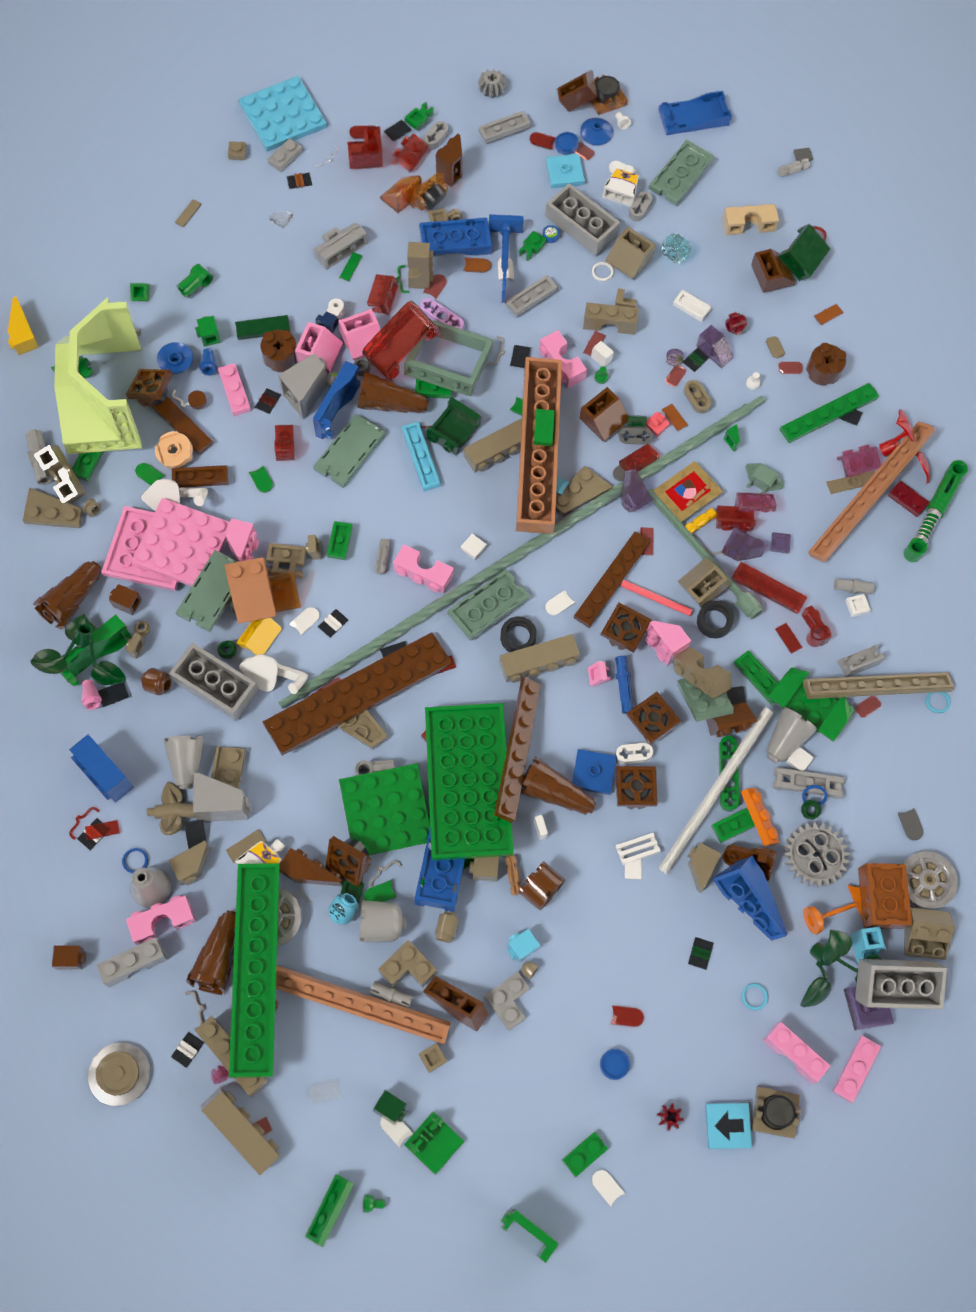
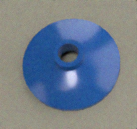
[580,118,613,146]
[157,342,193,374]

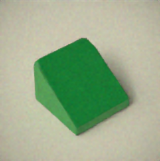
[130,283,150,302]
[723,424,740,452]

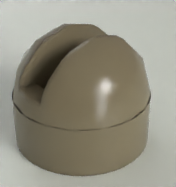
[521,961,539,979]

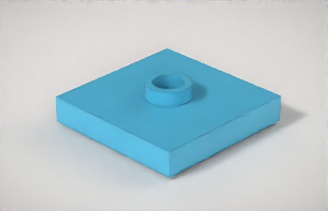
[546,154,585,188]

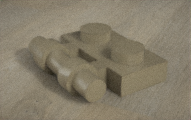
[266,543,307,580]

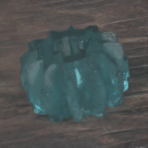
[661,233,692,264]

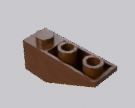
[280,848,343,886]

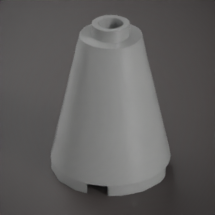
[766,708,817,763]
[164,736,204,789]
[131,867,171,908]

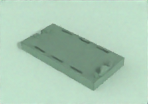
[648,139,714,206]
[313,413,385,488]
[175,550,238,632]
[447,569,530,641]

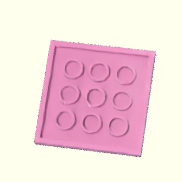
[131,498,230,586]
[101,506,179,591]

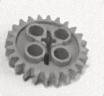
[783,822,850,888]

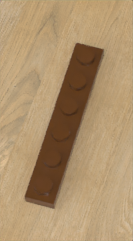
[573,531,650,628]

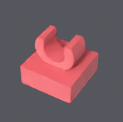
[646,412,670,437]

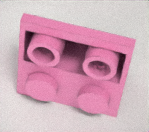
[339,309,386,361]
[295,322,343,373]
[225,518,259,562]
[645,621,691,666]

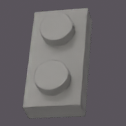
[268,138,303,172]

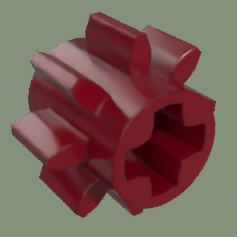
[725,312,747,335]
[656,1103,684,1131]

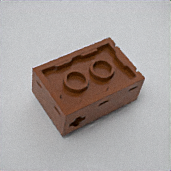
[858,863,912,929]

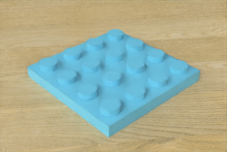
[238,76,327,152]

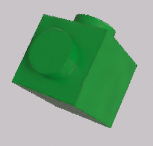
[195,315,221,347]

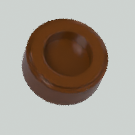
[188,390,207,409]

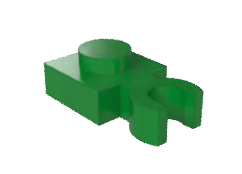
[405,102,434,130]
[519,231,547,261]

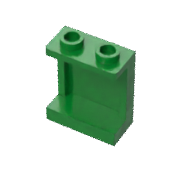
[501,1209,559,1263]

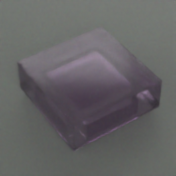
[770,532,791,554]

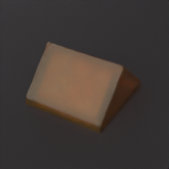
[380,175,422,213]
[269,571,301,612]

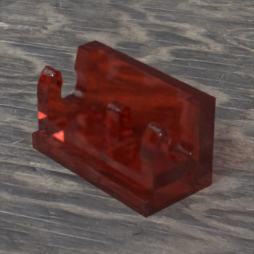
[367,274,398,315]

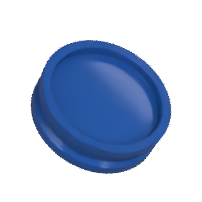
[555,132,578,154]
[600,1049,630,1080]

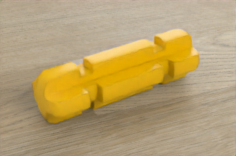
[685,508,717,534]

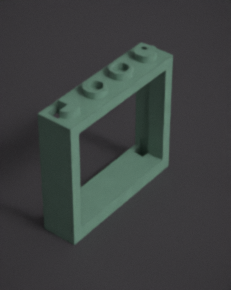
[404,318,494,397]

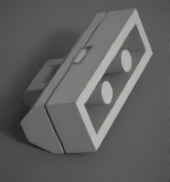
[313,223,367,270]

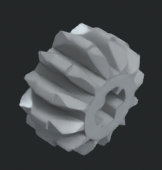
[478,68,506,98]

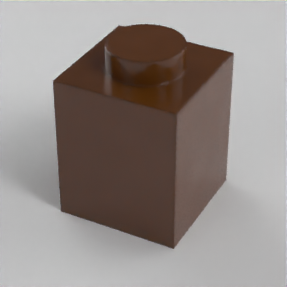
[109,584,142,615]
[52,945,86,970]

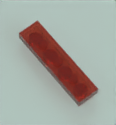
[731,562,807,615]

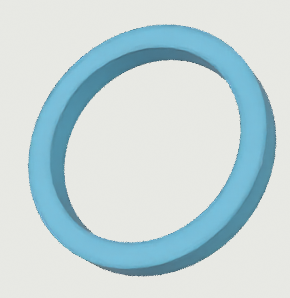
[926,692,950,713]
[742,984,768,1010]

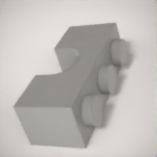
[97,937,168,987]

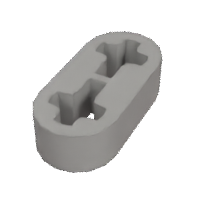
[424,121,448,150]
[629,191,652,222]

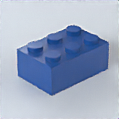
[69,734,134,803]

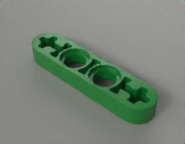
[718,736,739,812]

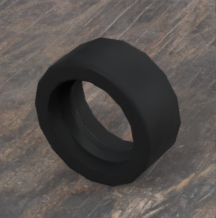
[697,601,734,639]
[500,616,537,652]

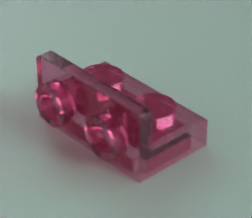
[837,444,881,477]
[734,493,777,512]

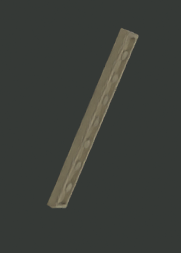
[803,672,954,699]

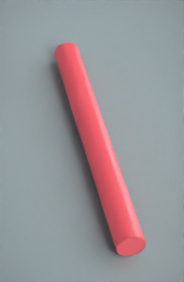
[621,580,693,616]

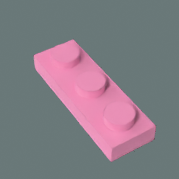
[218,363,251,416]
[832,1035,881,1103]

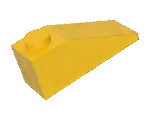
[8,296,39,355]

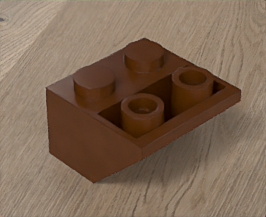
[557,70,597,112]
[435,134,462,187]
[751,249,796,293]
[579,387,628,442]
[706,702,757,738]

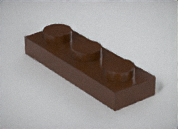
[172,465,228,488]

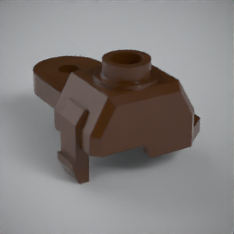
[722,845,777,881]

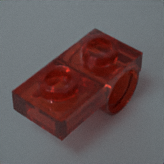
[274,424,295,461]
[801,605,832,647]

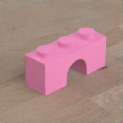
[539,330,587,388]
[393,544,454,594]
[126,895,196,945]
[763,1022,830,1084]

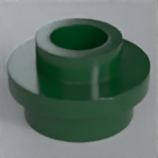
[217,640,237,659]
[801,800,821,820]

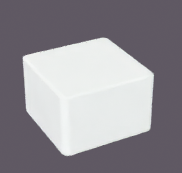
[591,341,614,366]

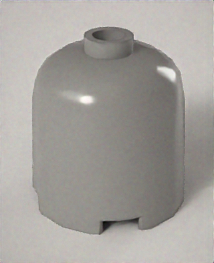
[360,900,407,942]

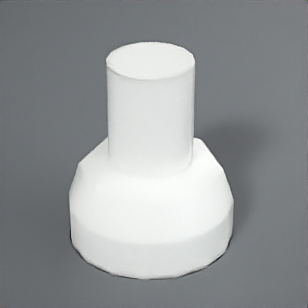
[615,112,631,130]
[746,372,760,390]

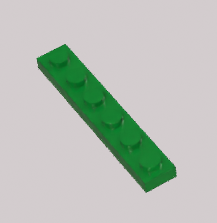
[779,383,879,444]

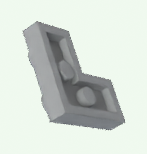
[484,972,530,1031]

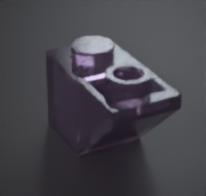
[721,527,768,561]

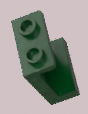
[778,223,830,281]
[426,397,481,455]

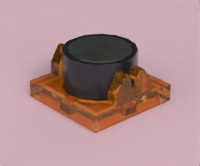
[590,74,628,115]
[409,171,449,211]

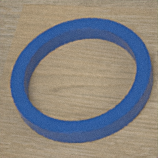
[802,785,827,807]
[122,848,148,873]

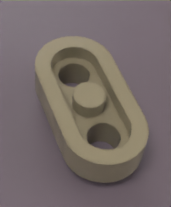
[684,380,711,413]

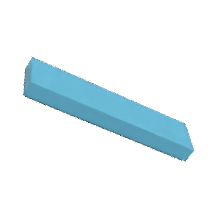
[401,421,441,492]

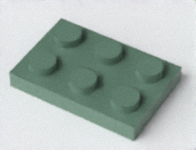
[677,679,734,722]

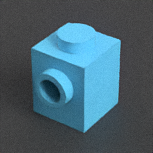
[507,929,540,963]

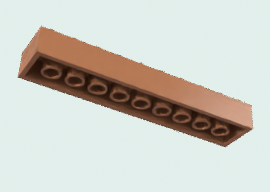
[515,357,562,534]

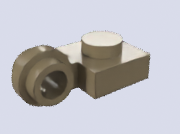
[428,208,462,228]
[126,621,150,659]

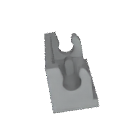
[837,645,885,677]

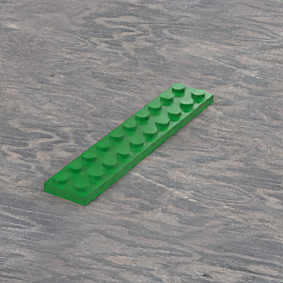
[229,863,280,1078]

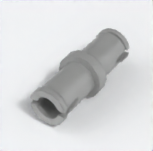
[834,578,874,594]
[370,981,414,1008]

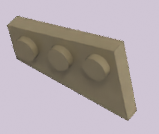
[555,465,613,516]
[23,487,83,528]
[337,710,388,750]

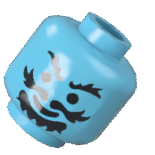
[328,893,358,924]

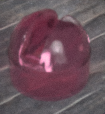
[211,1066,229,1084]

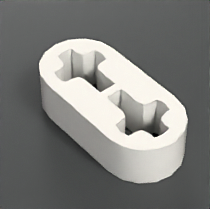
[615,743,653,764]

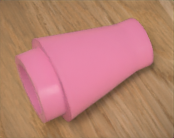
[82,679,102,710]

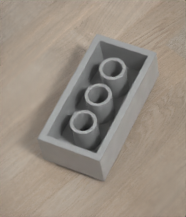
[545,183,620,256]
[169,643,259,721]
[855,959,947,1009]

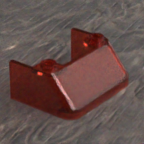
[362,301,443,382]

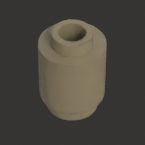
[435,911,459,943]

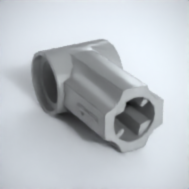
[355,760,394,776]

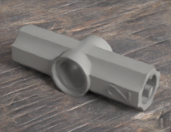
[25,429,54,485]

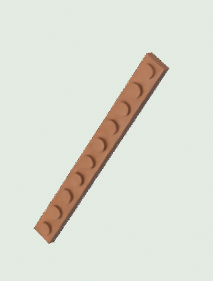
[808,421,935,563]
[276,965,451,1044]

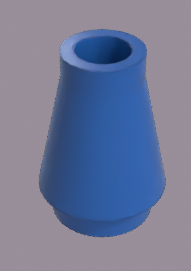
[199,348,217,376]

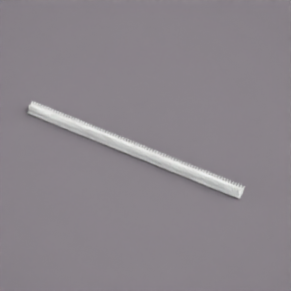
[659,707,773,875]

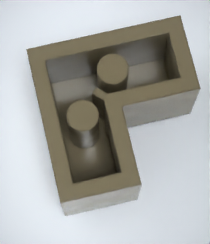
[378,940,437,988]

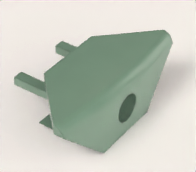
[745,463,784,496]

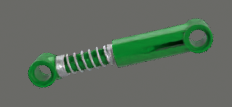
[903,460,968,562]

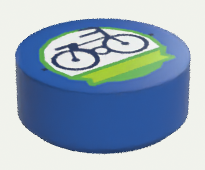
[542,225,560,243]

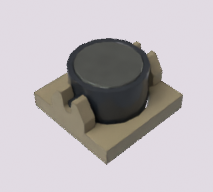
[751,1087,801,1139]

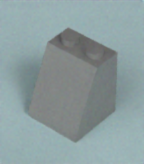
[278,353,328,419]
[193,773,251,822]

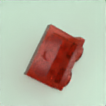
[391,133,429,173]
[716,505,756,532]

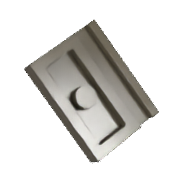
[211,746,246,789]

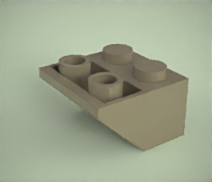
[606,227,656,279]
[677,557,731,608]
[904,907,955,960]

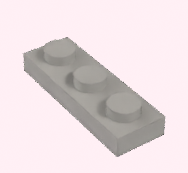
[478,111,531,144]
[506,275,558,317]

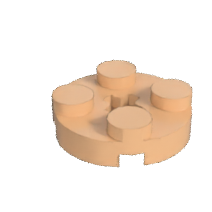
[155,431,193,469]

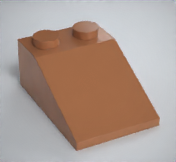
[225,557,277,624]

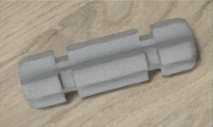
[778,158,810,177]
[375,539,390,575]

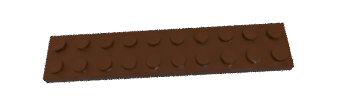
[262,632,452,756]

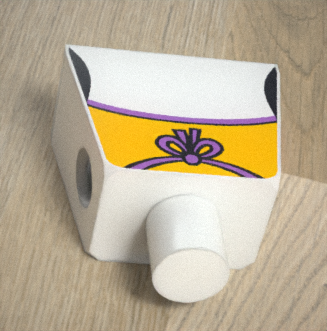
[602,165,638,207]
[235,839,285,865]

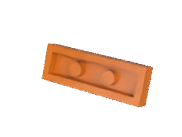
[741,788,780,847]

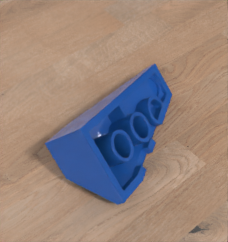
[713,856,788,941]

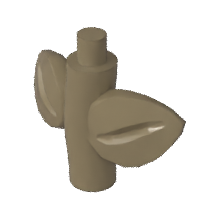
[147,782,196,835]

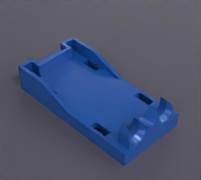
[658,90,732,136]
[419,217,492,256]
[313,361,361,439]
[414,830,465,912]

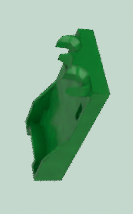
[60,614,132,686]

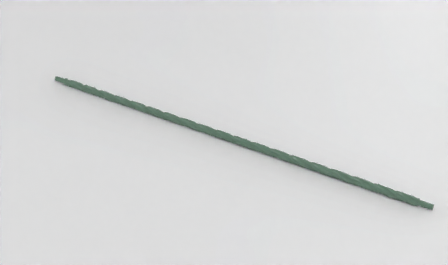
[278,396,765,709]

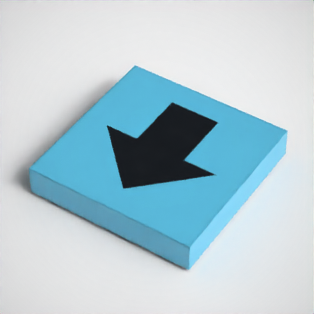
[705,1103,752,1149]

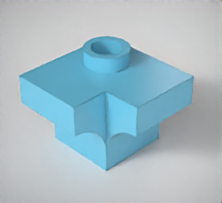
[850,927,886,964]

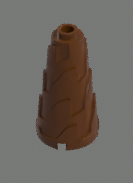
[357,372,429,413]
[33,561,101,629]
[520,756,596,815]
[186,910,236,995]

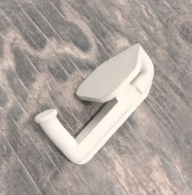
[141,480,208,511]
[240,654,308,694]

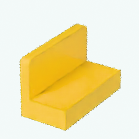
[236,618,282,655]

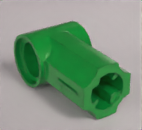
[177,264,213,298]

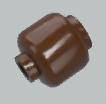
[141,668,172,696]

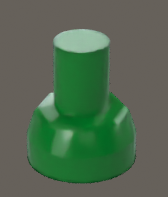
[594,366,609,384]
[363,1194,385,1213]

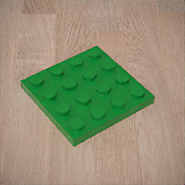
[339,763,431,855]

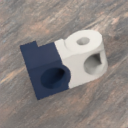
[315,299,345,334]

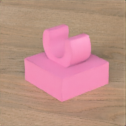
[588,661,611,686]

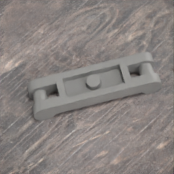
[773,768,845,799]

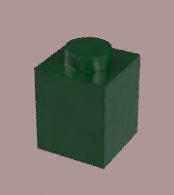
[373,1090,408,1125]

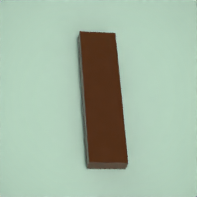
[152,397,213,455]

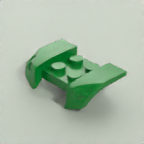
[768,667,854,742]

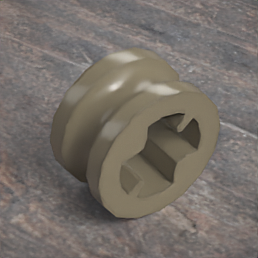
[82,498,101,517]

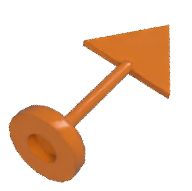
[803,885,863,935]

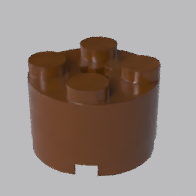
[260,330,297,372]
[806,342,846,386]
[518,861,566,911]

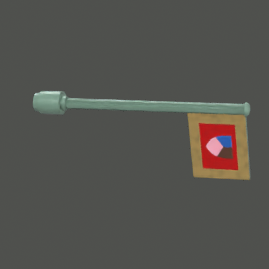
[645,461,763,619]

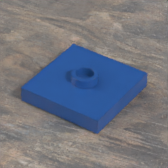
[572,749,616,795]

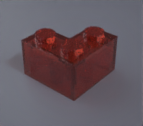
[347,126,383,169]

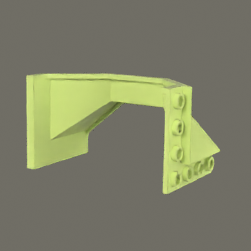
[54,297,142,454]

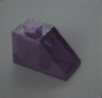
[696,325,734,368]
[620,468,653,513]

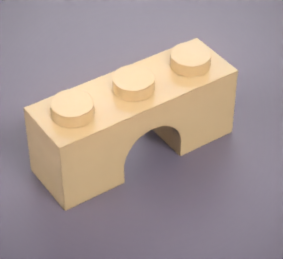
[722,204,779,235]

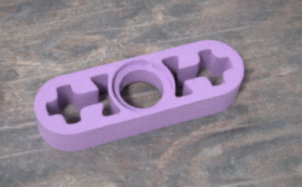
[420,298,464,330]

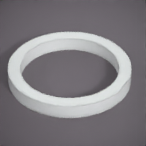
[592,262,613,282]

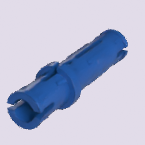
[615,656,634,714]

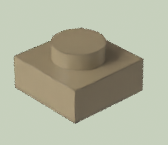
[228,142,247,160]
[306,535,321,560]
[419,1043,447,1073]

